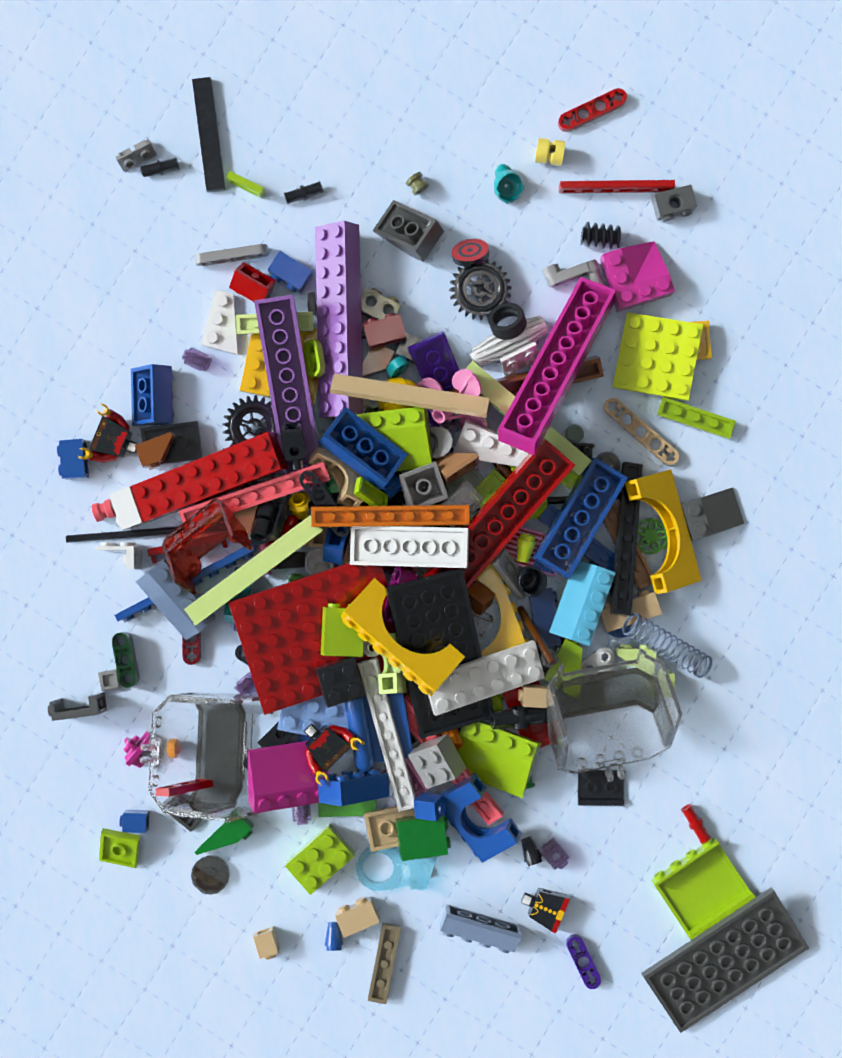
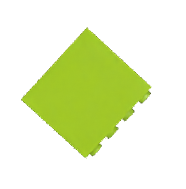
[651,838,756,940]

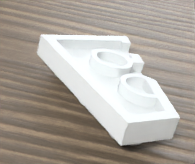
[201,290,238,355]

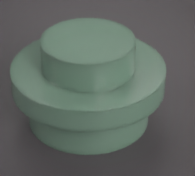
[565,424,584,443]

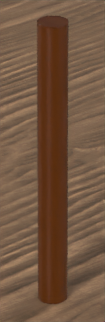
[517,606,557,665]

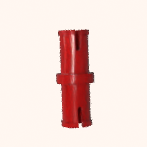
[681,804,711,844]

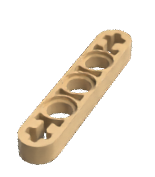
[603,398,679,466]

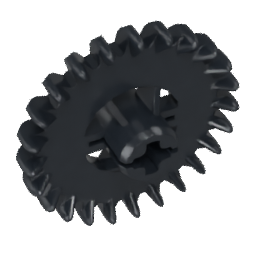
[449,259,512,321]
[222,395,277,447]

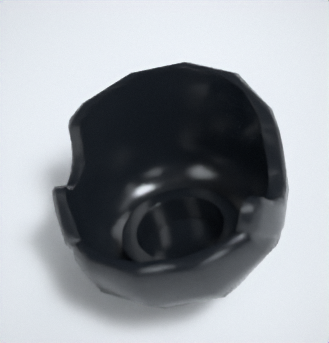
[516,566,547,597]

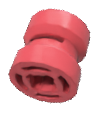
[91,499,116,522]

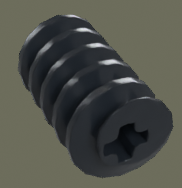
[580,221,621,249]

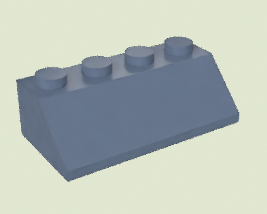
[135,557,216,640]
[440,904,522,953]

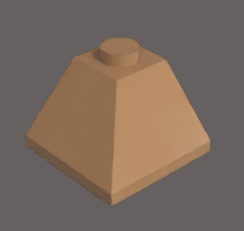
[434,453,479,486]

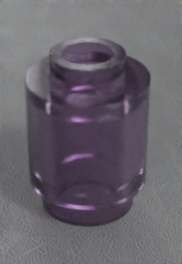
[182,347,212,372]
[292,804,312,825]

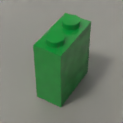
[395,815,451,861]

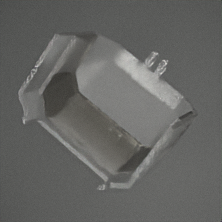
[546,648,683,782]
[140,692,274,822]

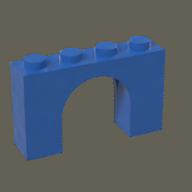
[440,773,522,863]

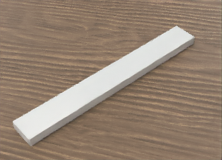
[357,657,416,812]

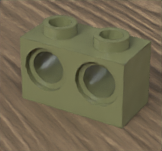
[361,288,401,320]

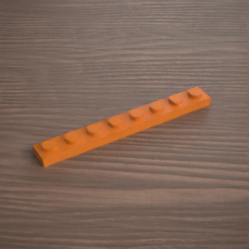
[311,505,469,527]

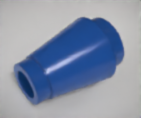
[324,922,344,951]

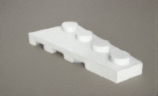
[453,420,529,467]

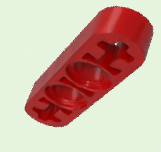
[558,88,627,132]

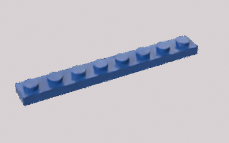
[114,544,257,623]

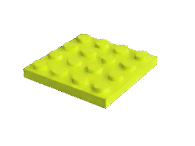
[612,312,703,401]

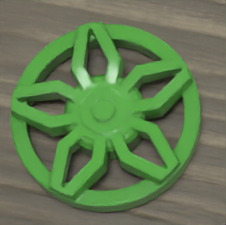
[637,518,667,554]

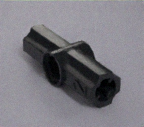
[489,705,550,730]

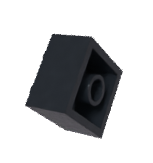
[314,656,366,708]

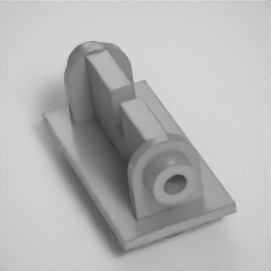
[115,139,157,172]

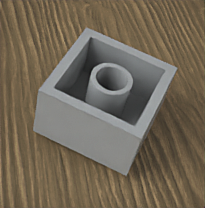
[408,734,466,789]

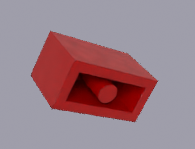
[229,262,276,303]

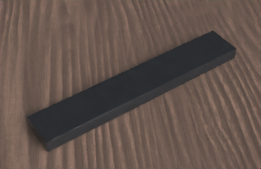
[192,76,226,193]

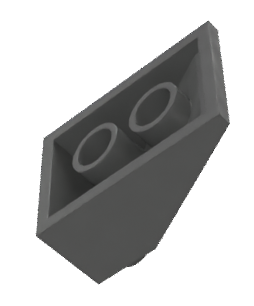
[372,200,444,262]
[681,487,744,541]

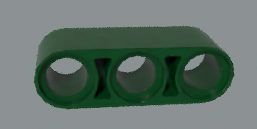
[112,632,140,688]

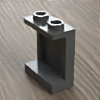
[47,692,107,721]

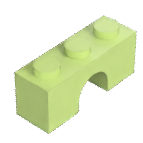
[377,633,407,694]

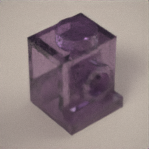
[539,837,570,870]

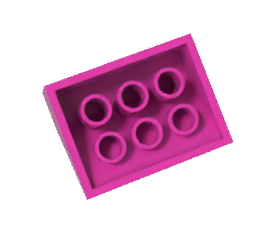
[248,741,329,814]

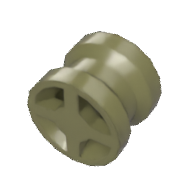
[405,171,429,196]

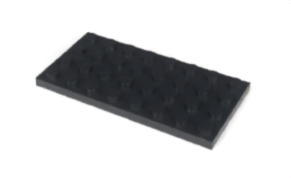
[385,568,494,739]

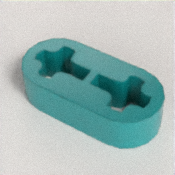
[386,355,409,378]

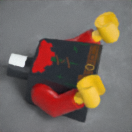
[78,403,138,463]
[303,723,364,786]

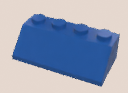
[317,407,408,490]

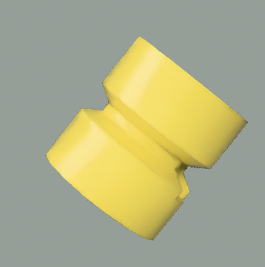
[535,137,565,166]

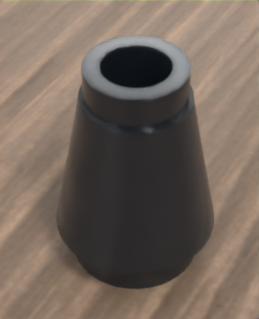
[521,836,542,867]

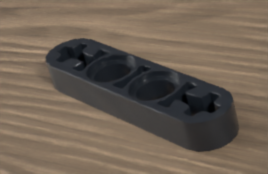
[299,470,351,537]

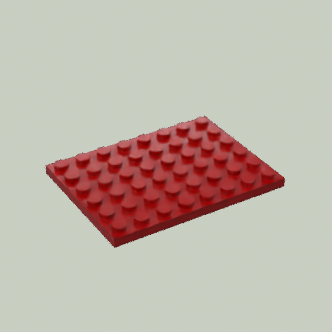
[228,562,395,715]

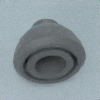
[596,451,621,472]

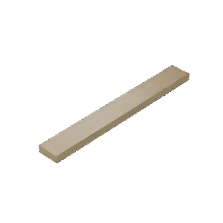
[330,374,490,418]

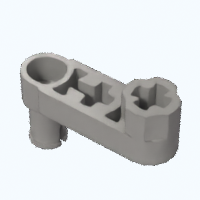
[542,259,604,288]

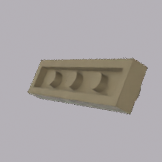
[367,922,401,1004]

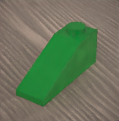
[194,808,254,855]

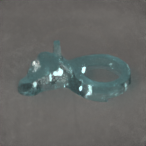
[356,847,439,891]

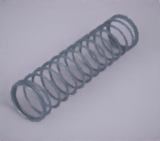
[622,612,712,678]

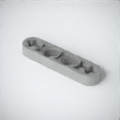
[194,244,269,266]

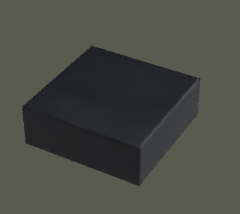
[307,292,317,315]

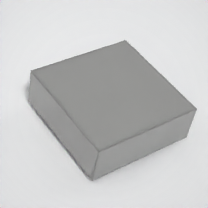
[98,669,121,691]

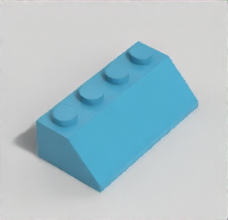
[549,561,616,646]

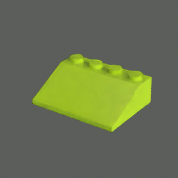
[356,407,433,472]
[457,721,542,798]

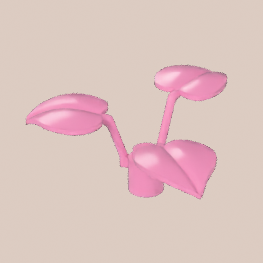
[417,369,488,430]

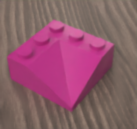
[600,241,675,313]

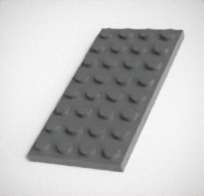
[641,887,809,1033]

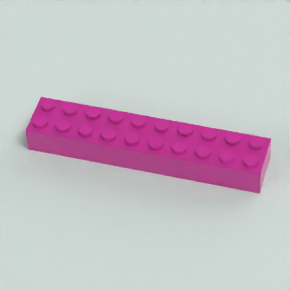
[498,277,616,455]

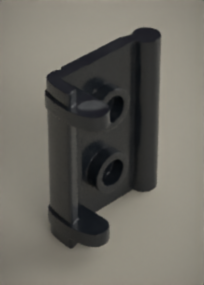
[577,769,625,806]

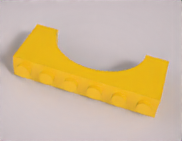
[625,469,702,594]
[476,560,529,657]
[341,578,465,696]

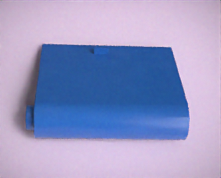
[345,693,413,771]

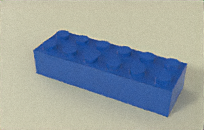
[532,458,628,579]

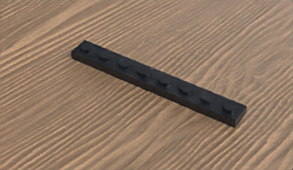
[610,461,643,616]

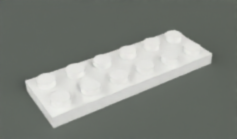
[350,526,469,568]
[428,640,545,716]

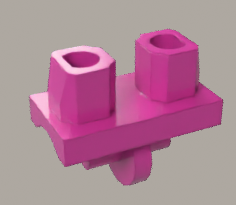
[123,731,158,768]

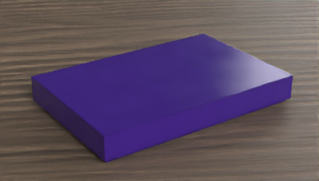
[408,331,460,391]

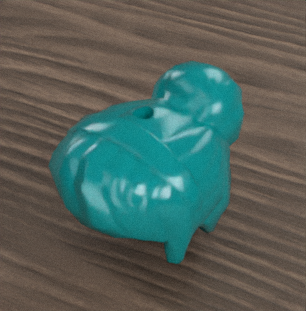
[494,163,525,204]

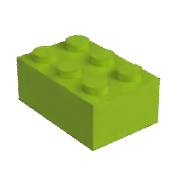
[285,823,355,895]

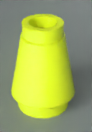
[517,533,537,563]

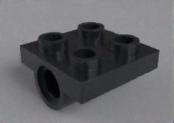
[249,500,289,546]

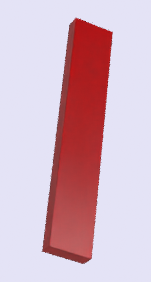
[558,180,675,193]

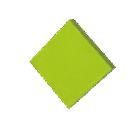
[99,828,141,869]

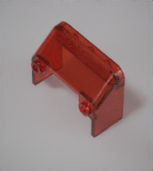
[162,499,253,595]

